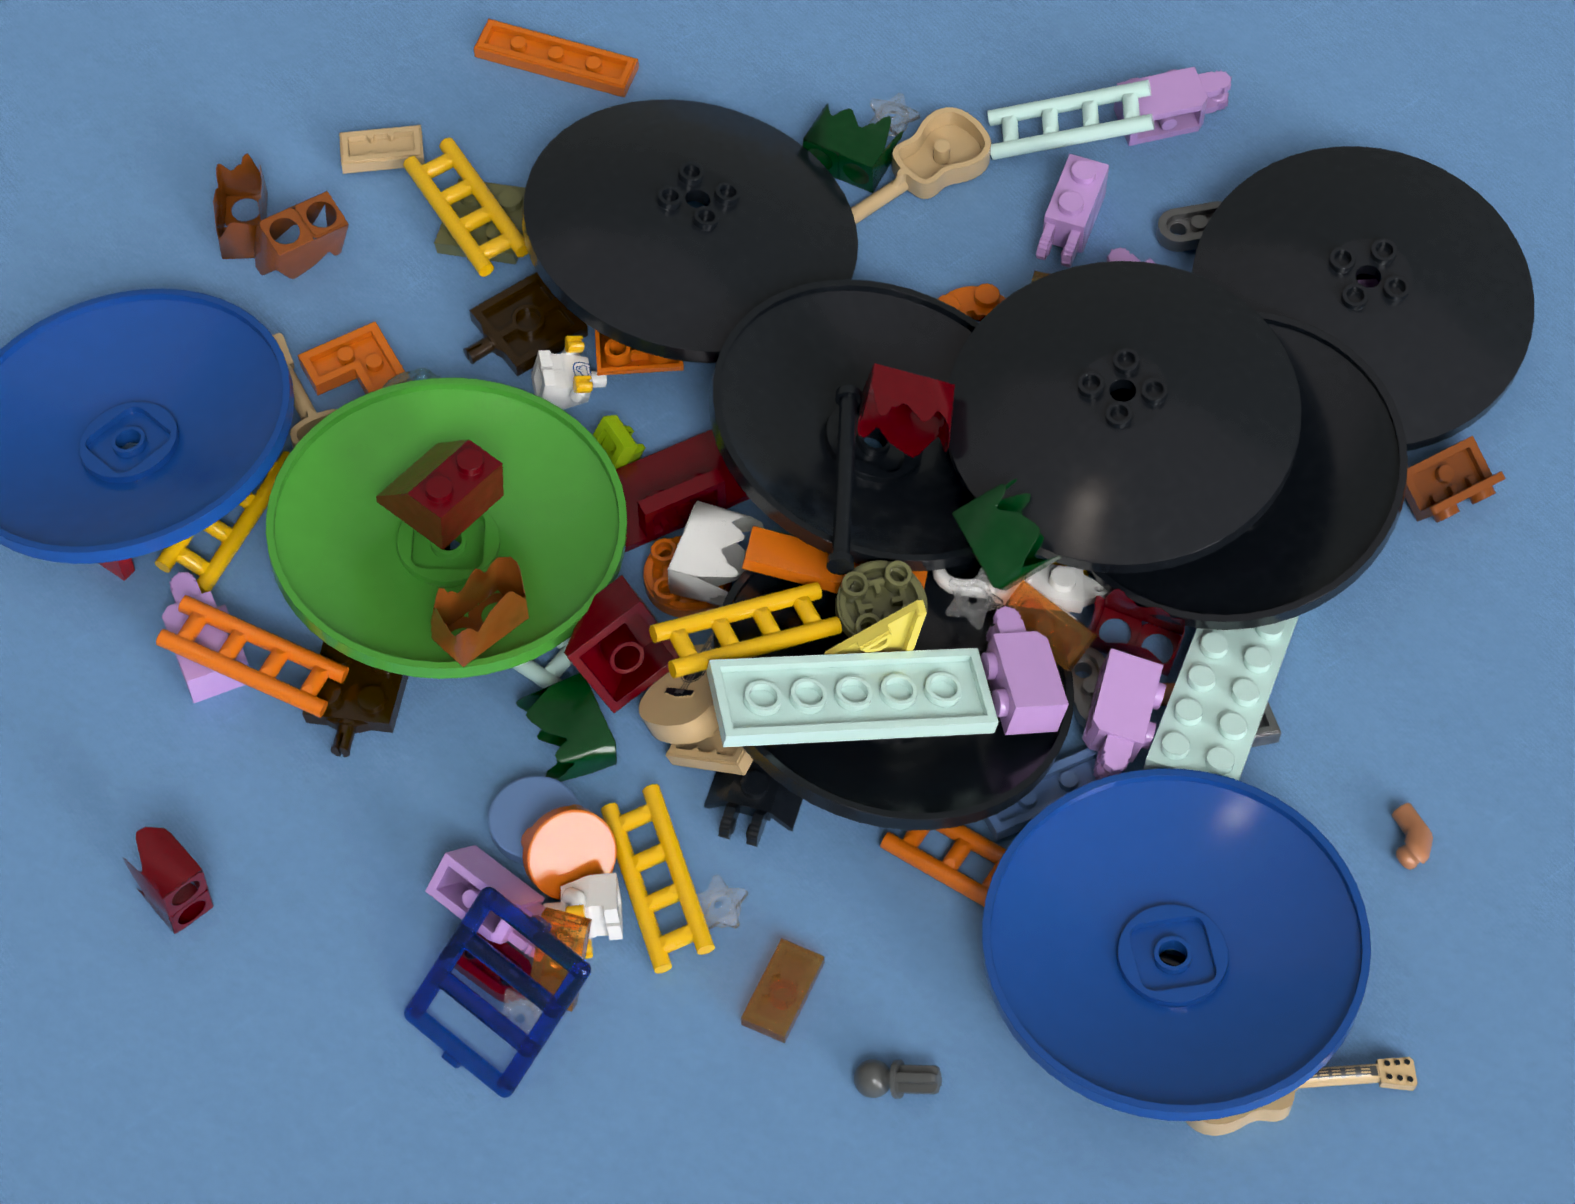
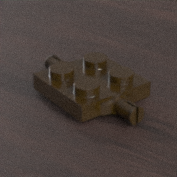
[463,272,588,376]
[302,641,409,757]

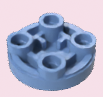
[488,776,579,866]

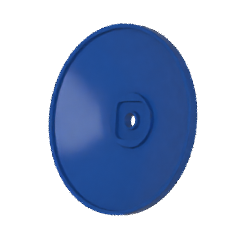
[0,288,294,564]
[982,768,1371,1121]

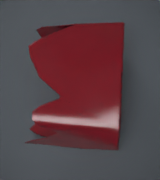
[857,363,955,458]
[1088,589,1185,676]
[122,827,214,934]

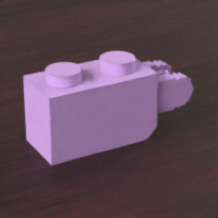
[1114,66,1232,146]
[1036,154,1109,267]
[162,572,248,703]
[981,605,1069,735]
[1082,648,1166,780]
[425,845,562,959]

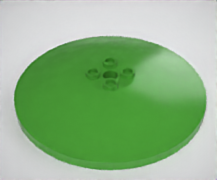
[266,378,627,679]

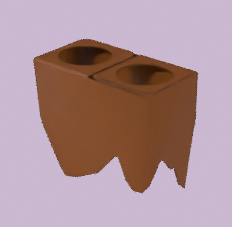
[213,153,268,259]
[254,191,349,279]
[431,556,529,667]

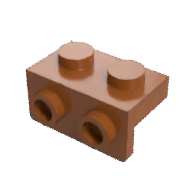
[1405,436,1506,523]

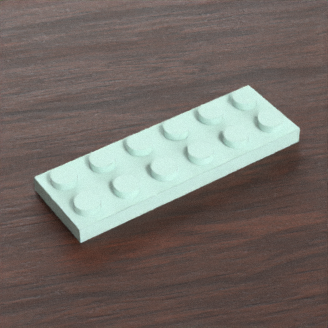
[1144,616,1299,781]
[706,648,999,747]

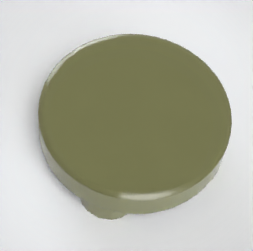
[835,560,928,638]

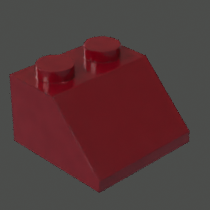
[376,439,504,550]
[564,575,679,713]

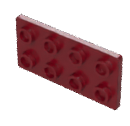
[616,429,750,552]

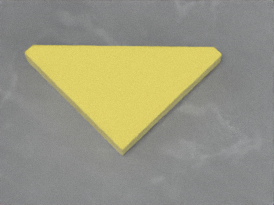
[824,600,927,655]

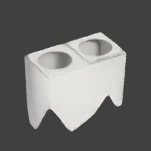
[668,501,764,606]

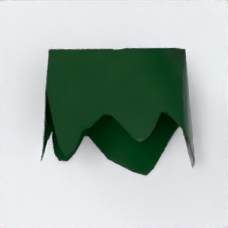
[803,103,904,193]
[952,478,1062,590]
[516,673,617,782]

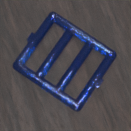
[404,887,591,1098]

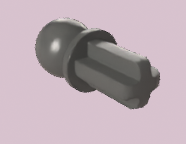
[854,1059,942,1099]

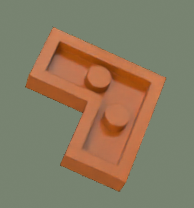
[298,322,410,395]

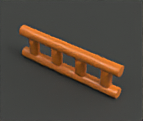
[156,595,349,718]
[880,825,1007,907]

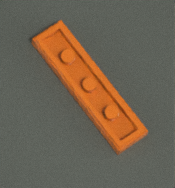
[474,19,639,98]
[742,526,928,593]

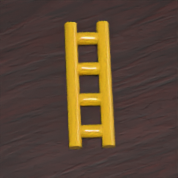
[403,137,528,277]
[155,451,290,594]
[649,582,842,678]
[601,784,715,974]

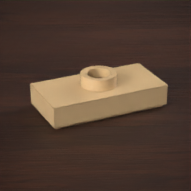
[339,125,425,174]
[665,727,753,775]

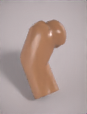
[1392,802,1433,870]

